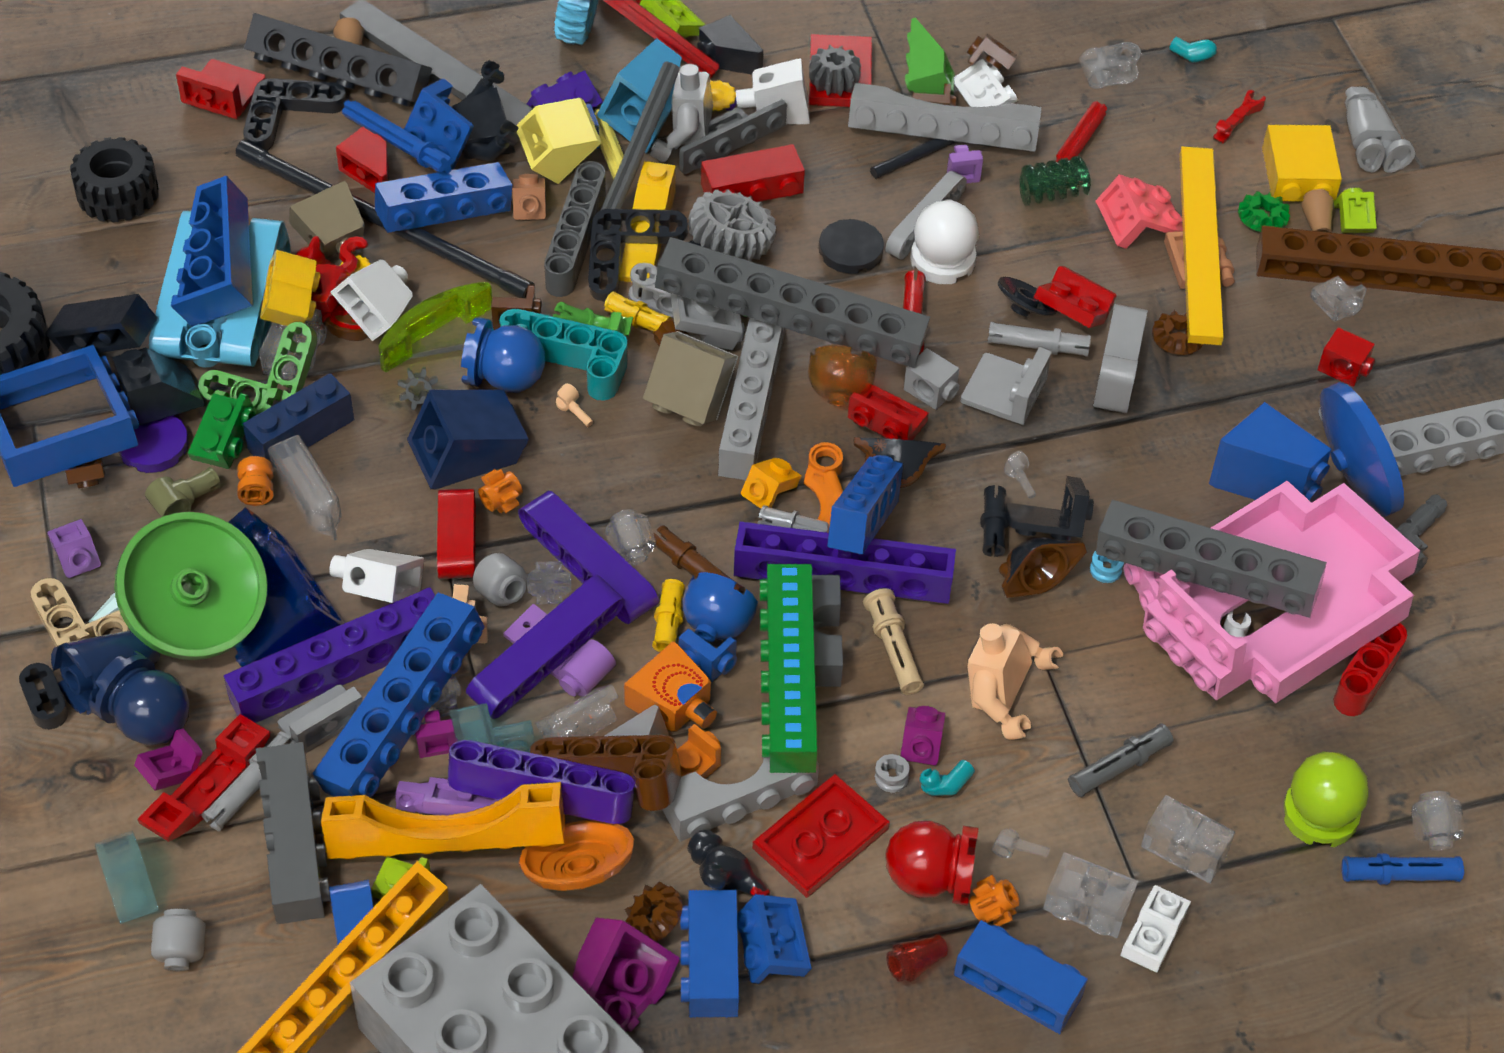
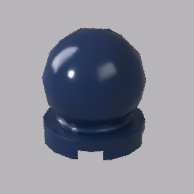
[89,651,189,746]

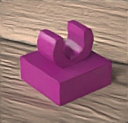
[415,710,456,758]

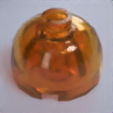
[808,345,877,407]

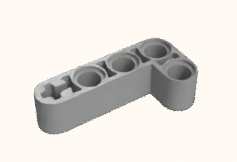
[1093,304,1148,414]

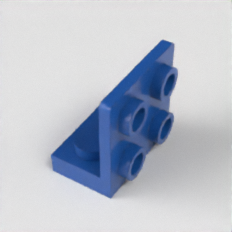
[404,78,473,170]

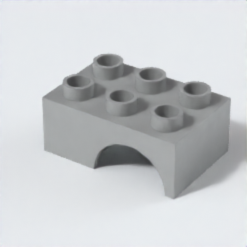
[350,884,644,1053]

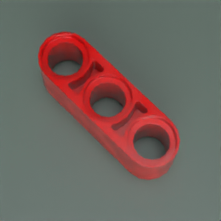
[437,489,476,579]
[1333,623,1408,716]

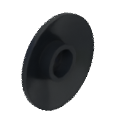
[997,277,1057,317]

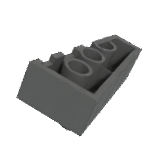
[256,742,331,924]

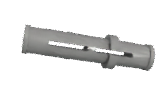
[988,322,1091,357]
[202,731,296,831]

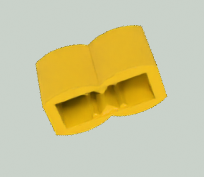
[260,250,320,326]

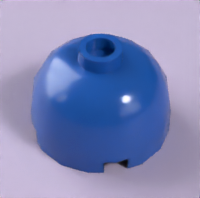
[683,572,758,642]

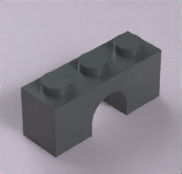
[812,575,843,687]

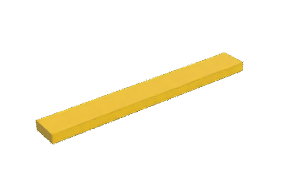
[1179,146,1223,345]

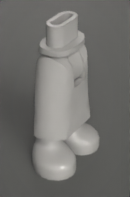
[1345,87,1415,173]

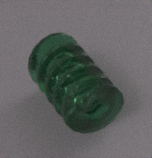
[1019,156,1091,206]

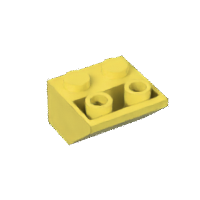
[517,98,602,184]

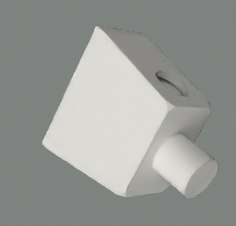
[736,59,810,124]
[331,259,413,341]
[330,549,424,603]

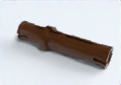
[650,525,745,594]

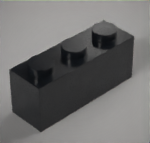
[45,294,158,354]

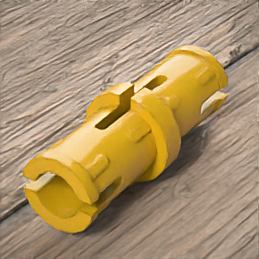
[604,291,672,333]
[652,579,685,652]

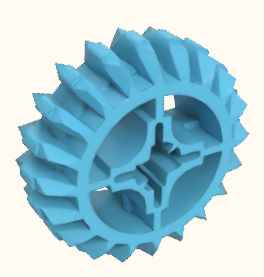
[554,0,599,45]

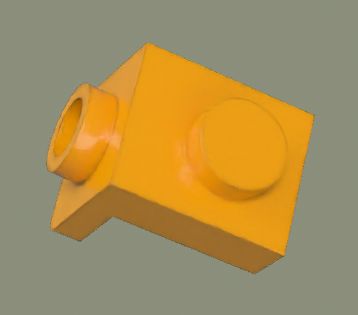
[741,458,802,508]

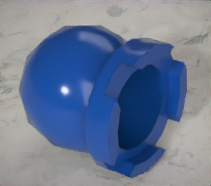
[461,317,545,392]

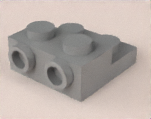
[670,293,745,350]

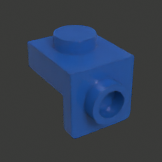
[679,628,737,683]

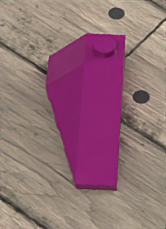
[572,918,680,1032]

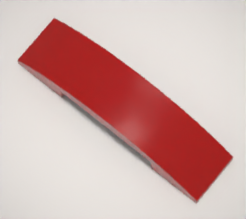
[138,714,270,842]

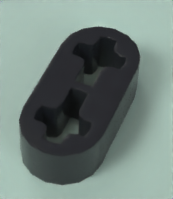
[19,663,68,730]

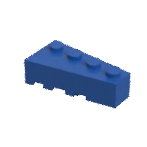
[170,175,253,327]

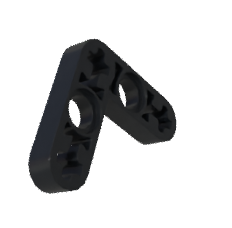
[243,78,347,151]
[588,209,688,302]

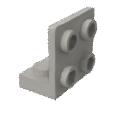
[961,347,1052,425]

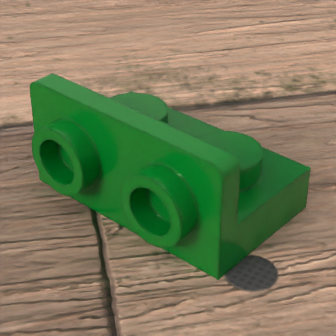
[188,393,256,470]

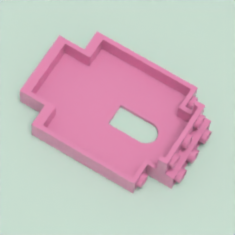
[1143,481,1420,704]

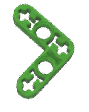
[198,322,317,415]

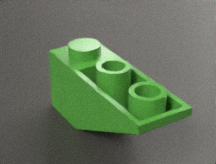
[905,18,955,95]

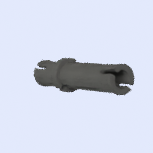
[1068,723,1174,797]

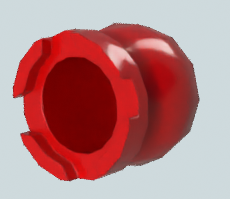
[885,820,979,906]

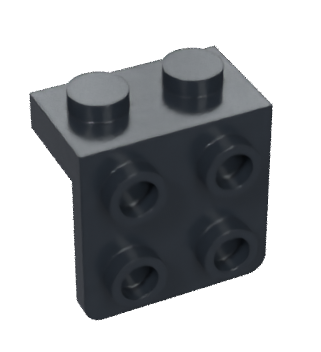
[1005,476,1094,541]

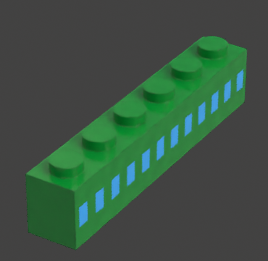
[760,564,817,773]

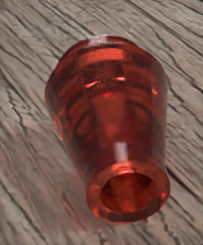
[886,934,948,982]

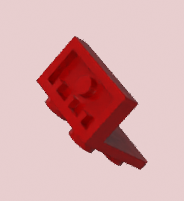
[176,59,266,119]

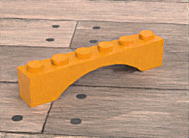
[321,782,565,859]

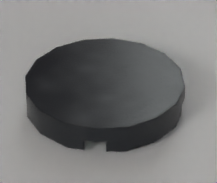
[818,219,884,274]

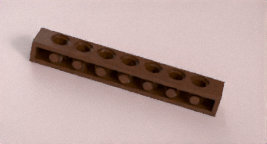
[1256,225,1504,302]

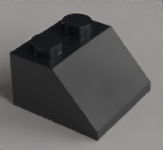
[112,348,205,425]

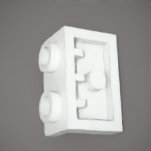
[954,58,1019,107]

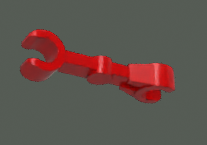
[1213,90,1266,143]

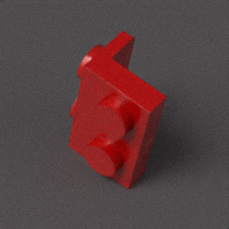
[848,383,929,440]

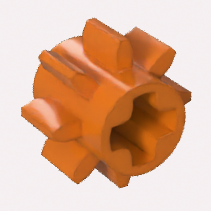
[478,469,523,513]
[970,875,1019,926]

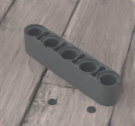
[544,161,606,297]

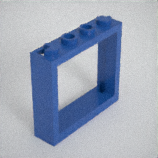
[0,345,139,487]

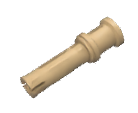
[863,588,924,695]

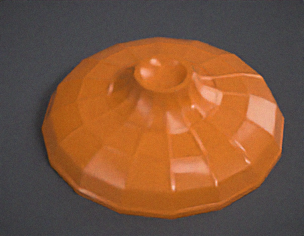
[519,820,634,891]

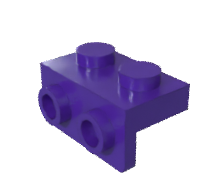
[526,70,603,110]

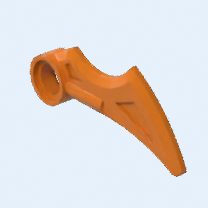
[804,442,843,527]

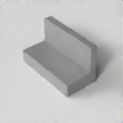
[278,685,363,753]

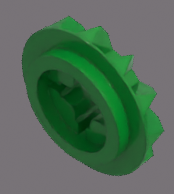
[1238,191,1290,232]

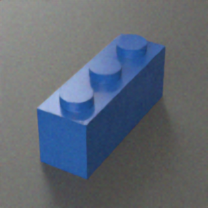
[680,890,739,1018]
[954,920,1088,1034]

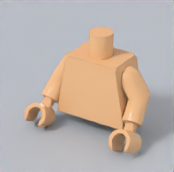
[967,624,1063,740]

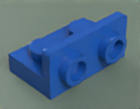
[737,894,812,984]

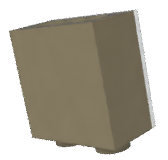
[643,331,738,426]

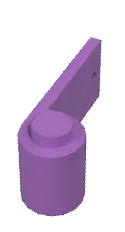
[503,604,616,697]

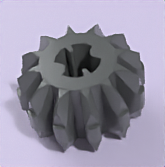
[809,45,861,96]

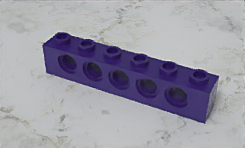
[734,521,956,604]
[223,587,435,723]

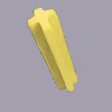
[594,109,624,179]

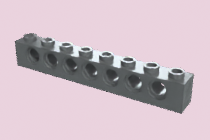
[655,237,930,368]

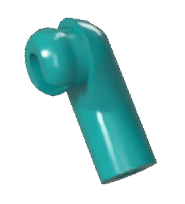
[1169,37,1217,63]
[919,760,975,796]

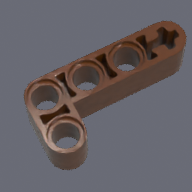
[530,735,682,811]

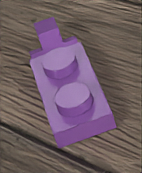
[396,777,498,815]

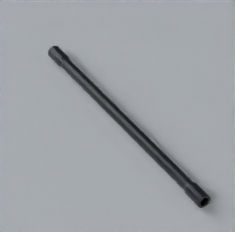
[235,140,535,298]

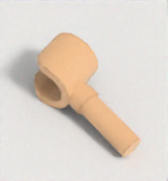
[556,383,593,427]

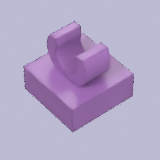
[947,144,983,183]

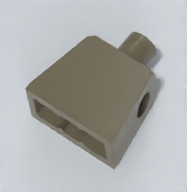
[289,181,365,258]

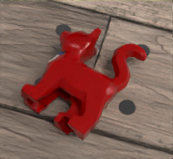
[294,236,368,322]

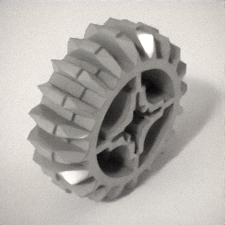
[688,189,776,261]

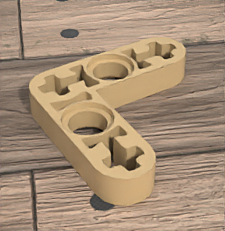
[31,578,129,646]

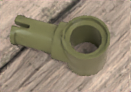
[145,467,221,517]

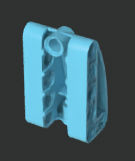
[149,211,291,368]

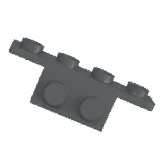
[679,100,787,174]

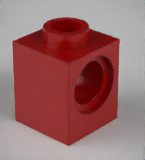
[1317,327,1375,387]

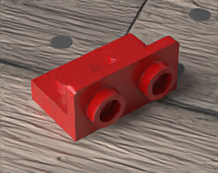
[1033,266,1117,328]

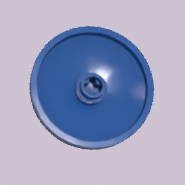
[1320,382,1404,517]

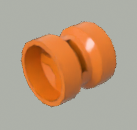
[237,456,274,506]

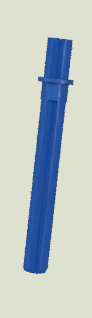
[342,100,454,174]

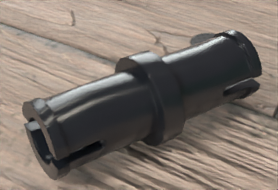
[980,485,1009,557]

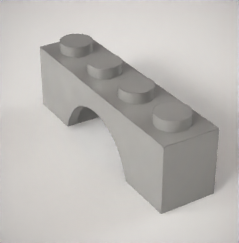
[662,758,819,842]

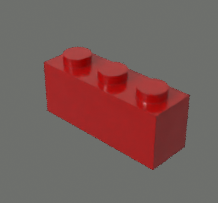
[701,144,805,202]

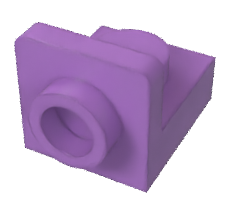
[47,519,101,578]

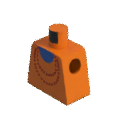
[624,641,717,731]

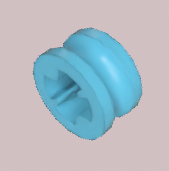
[1090,551,1124,583]

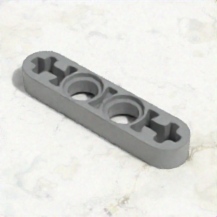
[885,171,967,260]

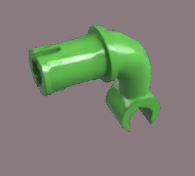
[553,302,633,337]

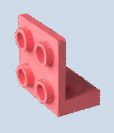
[1096,174,1183,249]

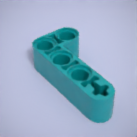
[499,309,628,401]

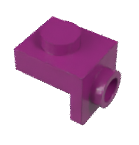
[900,706,946,765]
[134,728,202,791]

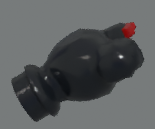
[687,830,770,896]

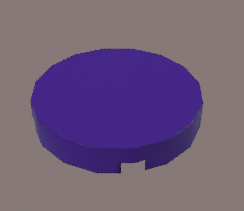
[118,415,188,473]

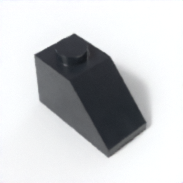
[697,15,764,75]

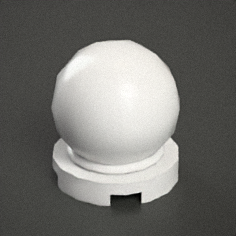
[911,199,979,284]

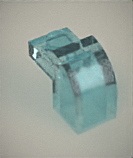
[449,703,534,753]
[94,830,159,924]

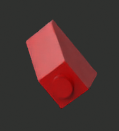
[336,127,389,193]

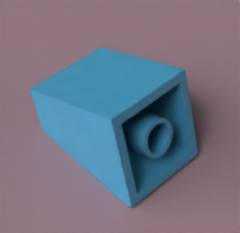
[597,38,682,154]

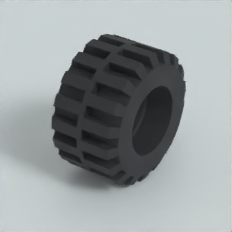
[70,137,159,222]

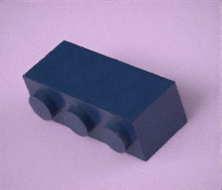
[243,373,354,468]

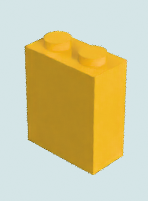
[1262,125,1342,201]

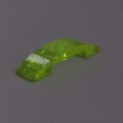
[378,282,492,373]

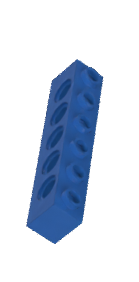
[312,592,485,797]

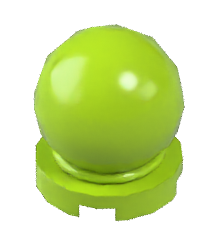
[1283,751,1369,847]

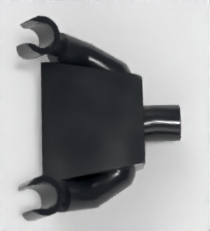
[452,60,519,162]

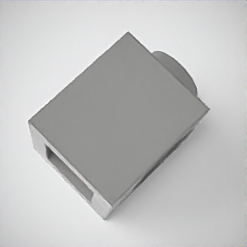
[904,348,960,410]

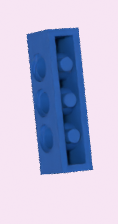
[375,162,512,233]
[827,455,903,554]

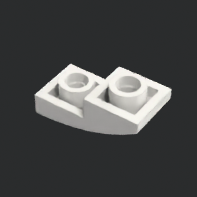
[1120,885,1191,973]

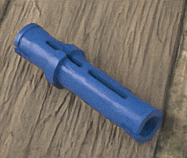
[1341,853,1464,885]

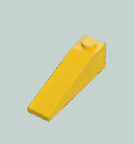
[620,161,676,282]

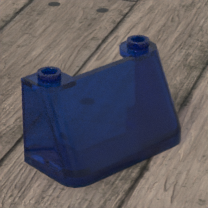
[229,507,345,667]

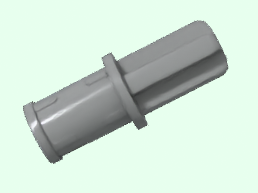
[758,505,829,533]

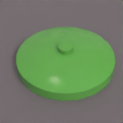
[114,512,267,660]

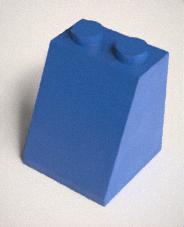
[1209,402,1332,503]

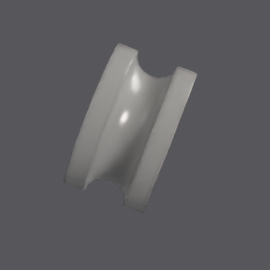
[875,754,910,793]

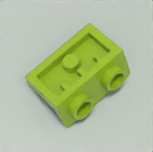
[639,0,706,37]

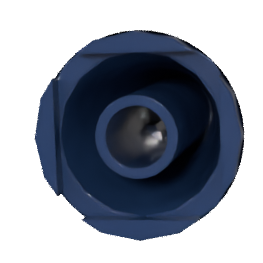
[51,630,160,715]

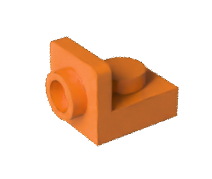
[677,724,721,779]

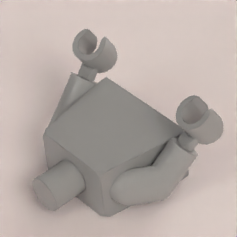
[650,64,713,162]

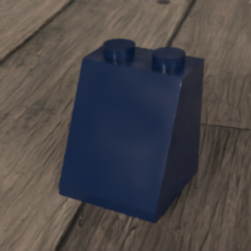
[407,390,528,489]

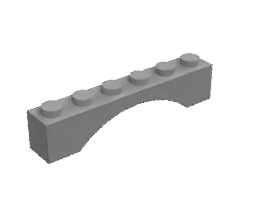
[848,83,1041,151]

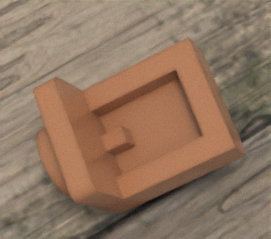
[512,174,546,220]

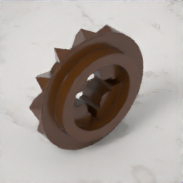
[1152,310,1203,355]
[625,881,682,942]

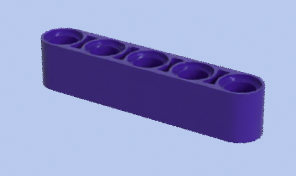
[518,490,659,624]
[466,575,625,719]
[448,740,635,824]

